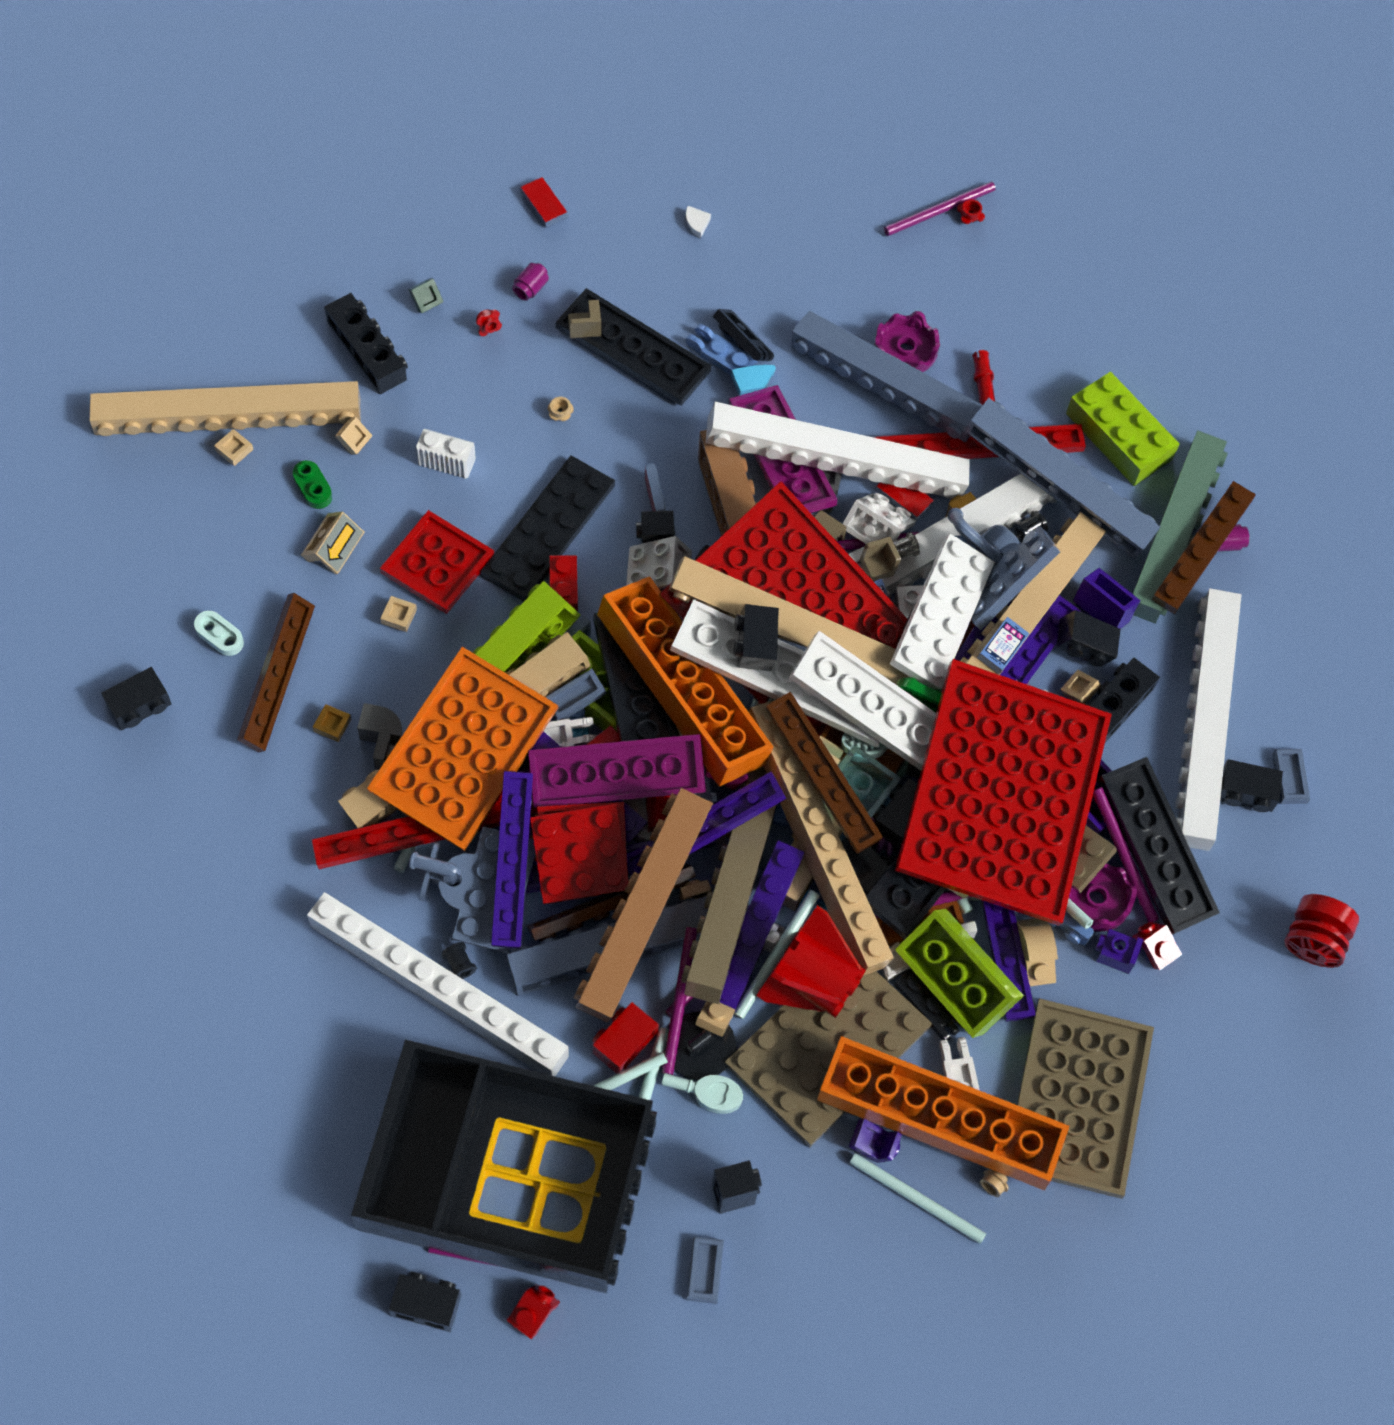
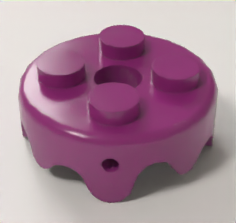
[875,311,940,372]
[1069,863,1137,932]

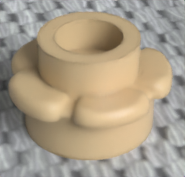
[548,397,573,421]
[980,1170,1009,1197]

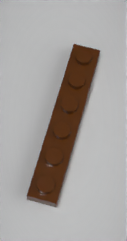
[1152,481,1256,614]
[237,593,315,752]
[765,691,883,854]
[527,863,696,942]

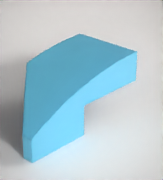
[730,365,776,396]

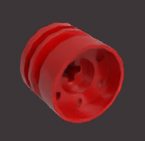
[1284,894,1359,968]

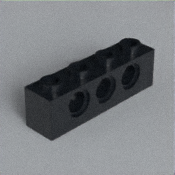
[324,293,408,395]
[1085,657,1160,743]

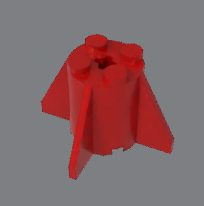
[756,905,866,1018]

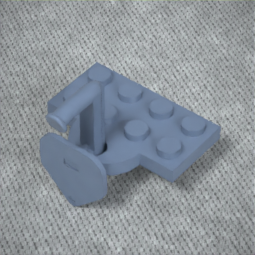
[947,508,1060,630]
[409,826,536,954]

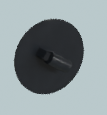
[665,1011,736,1080]

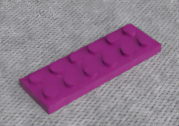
[729,385,837,513]
[528,734,706,808]

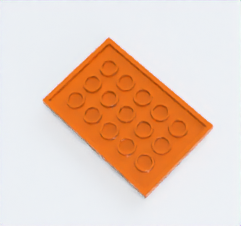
[367,647,559,851]

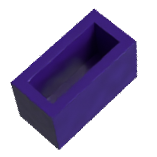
[1073,568,1141,629]

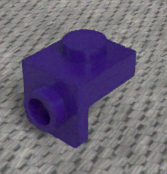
[849,1119,902,1163]

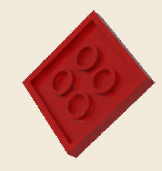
[380,510,494,614]
[530,803,629,904]

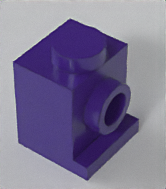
[1095,929,1143,974]

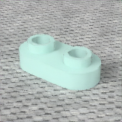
[194,611,244,656]

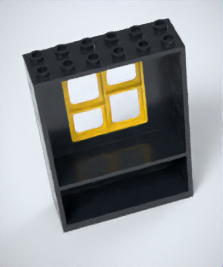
[351,1039,657,1293]

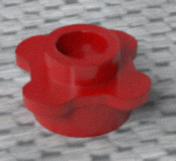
[957,199,985,225]
[476,309,502,337]
[870,617,902,648]

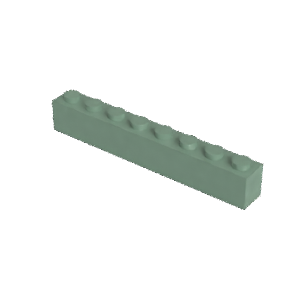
[1133,430,1228,624]

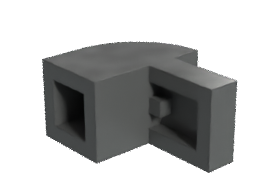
[357,703,403,770]

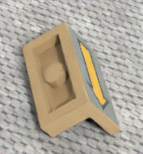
[301,511,364,574]

